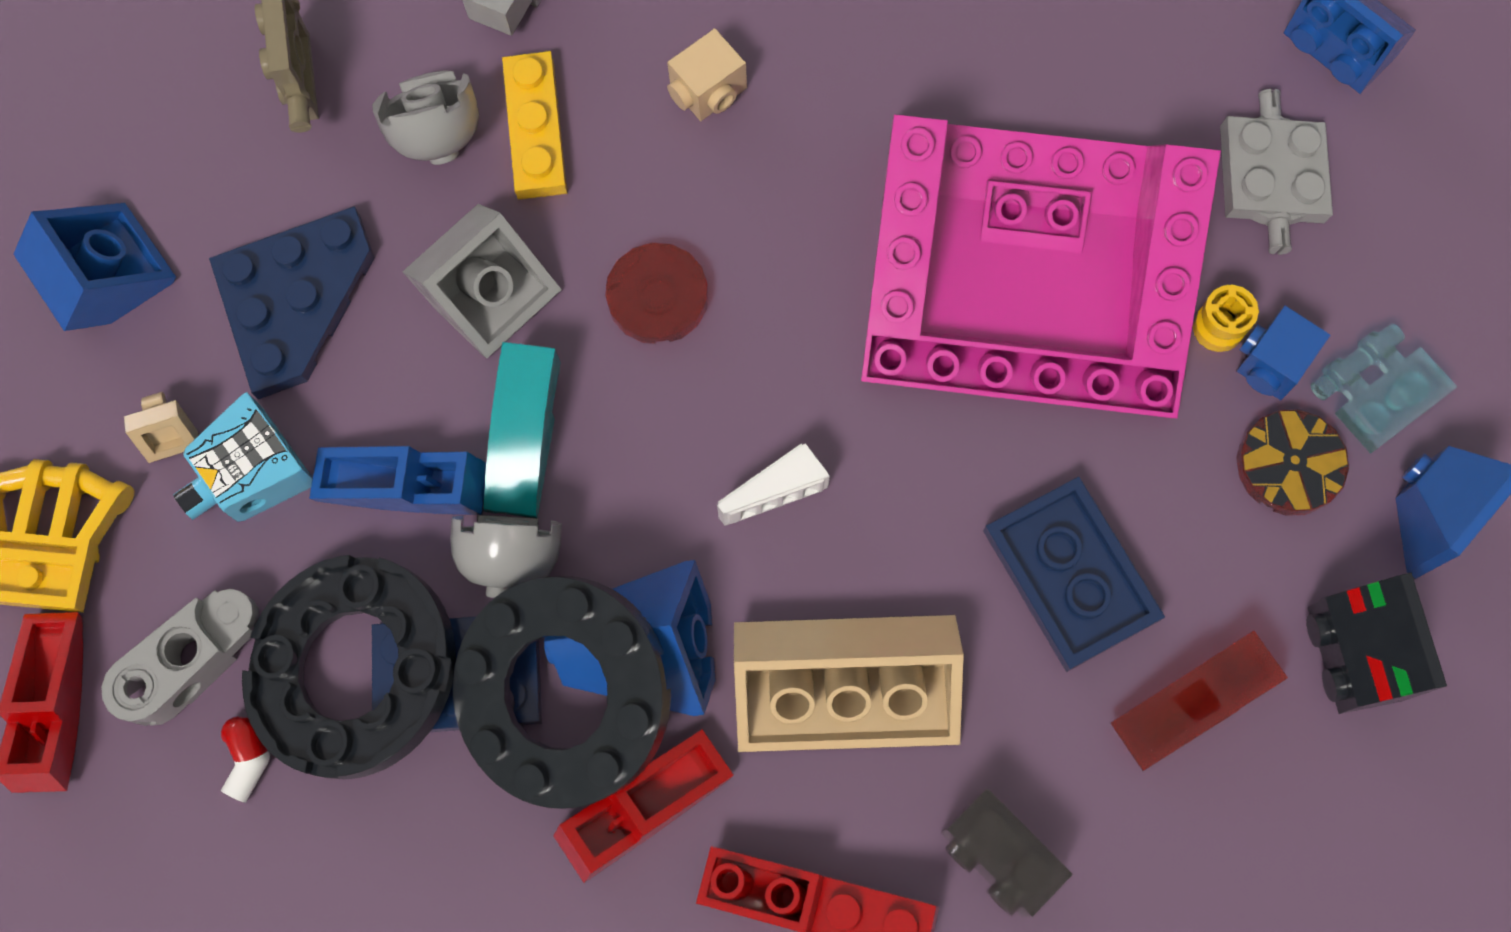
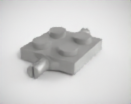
[1220,89,1333,255]

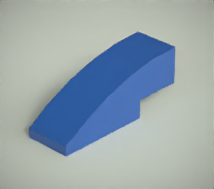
[309,446,486,515]

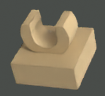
[124,391,198,463]

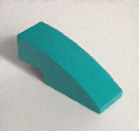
[484,342,561,518]

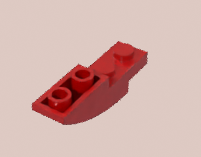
[696,846,940,932]

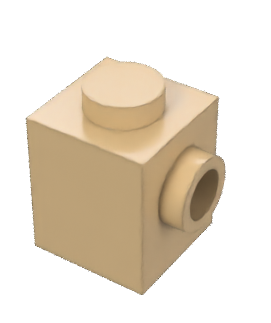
[667,28,747,121]

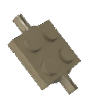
[255,0,319,133]

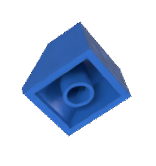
[13,203,176,331]

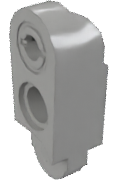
[101,589,259,726]

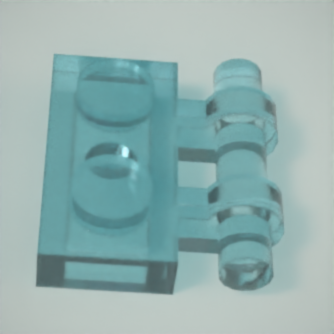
[1311,324,1457,454]

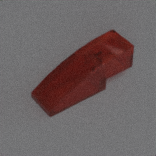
[1111,630,1288,771]

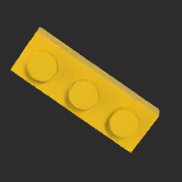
[502,51,567,200]

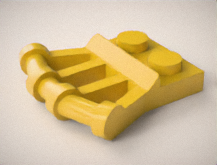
[0,459,134,613]

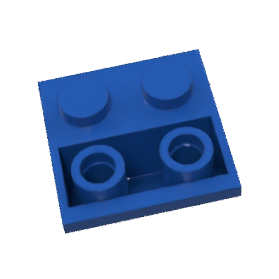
[1284,0,1416,94]

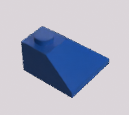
[1395,446,1511,579]

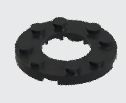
[242,555,456,780]
[453,576,671,809]

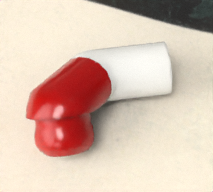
[221,716,270,803]

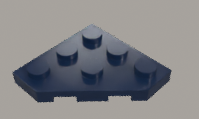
[209,206,375,400]

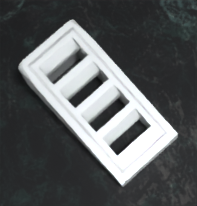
[717,443,830,526]

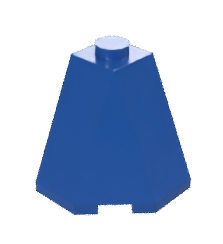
[544,560,716,716]

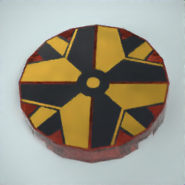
[1237,410,1349,516]

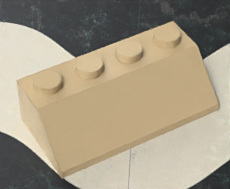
[734,615,964,752]

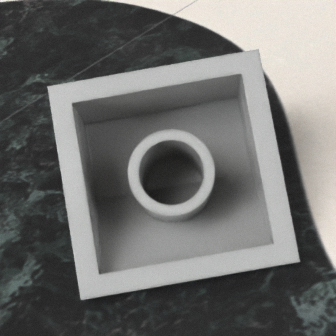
[402,204,562,358]

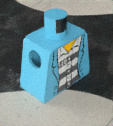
[173,392,313,522]

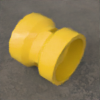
[1192,284,1259,352]

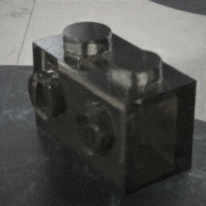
[941,788,1073,917]

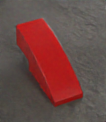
[0,612,83,793]
[553,729,734,883]

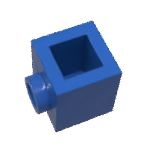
[1236,306,1331,400]

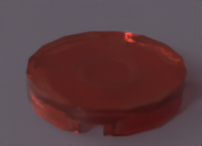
[605,243,708,344]

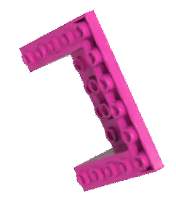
[861,114,1221,419]

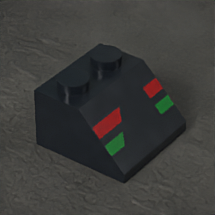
[1306,573,1447,714]

